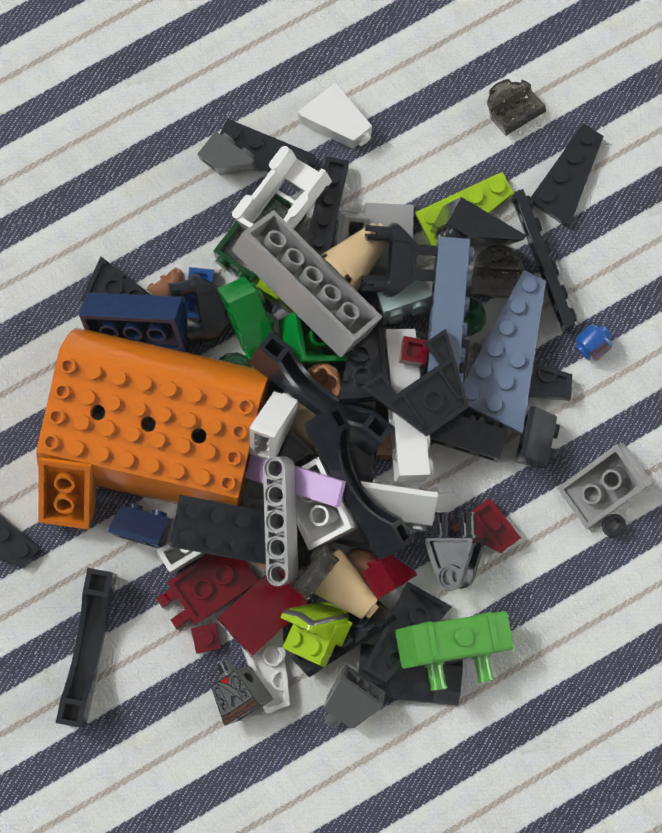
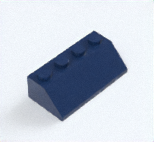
[79,292,188,352]

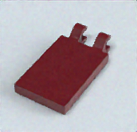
[156,554,259,630]
[217,569,311,657]

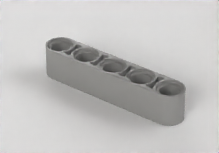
[263,456,298,586]

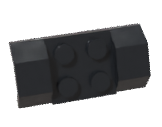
[358,643,463,706]

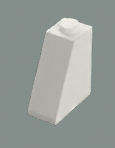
[298,83,372,149]
[249,391,298,460]

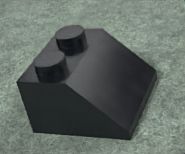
[515,406,560,469]

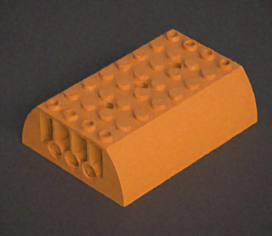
[36,328,270,507]

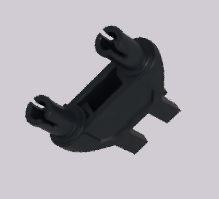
[361,222,438,298]
[168,274,231,345]

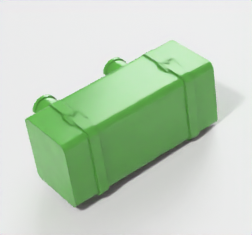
[396,611,514,691]

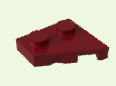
[451,498,521,553]

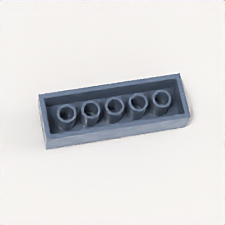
[425,237,474,384]

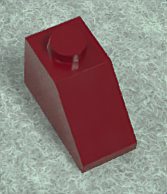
[361,555,418,599]

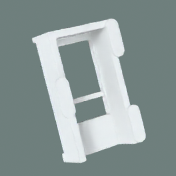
[232,146,332,230]

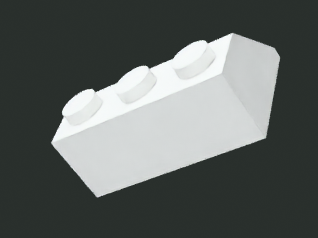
[281,457,359,550]
[361,481,438,532]

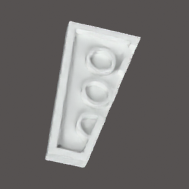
[242,629,290,714]

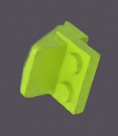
[280,602,352,668]

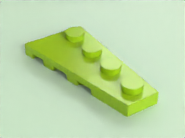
[415,172,513,246]

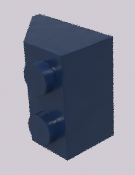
[108,503,172,549]

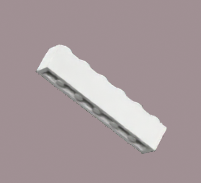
[384,329,433,483]

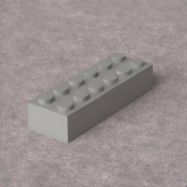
[232,210,382,358]

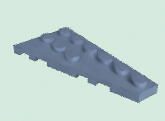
[463,270,546,435]

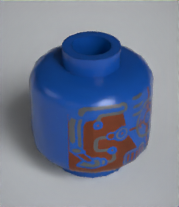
[575,324,613,361]

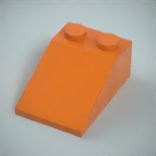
[38,457,96,530]

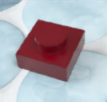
[399,336,428,368]
[191,623,222,654]

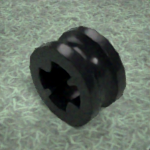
[601,514,626,538]

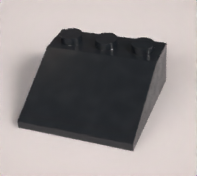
[430,197,527,247]

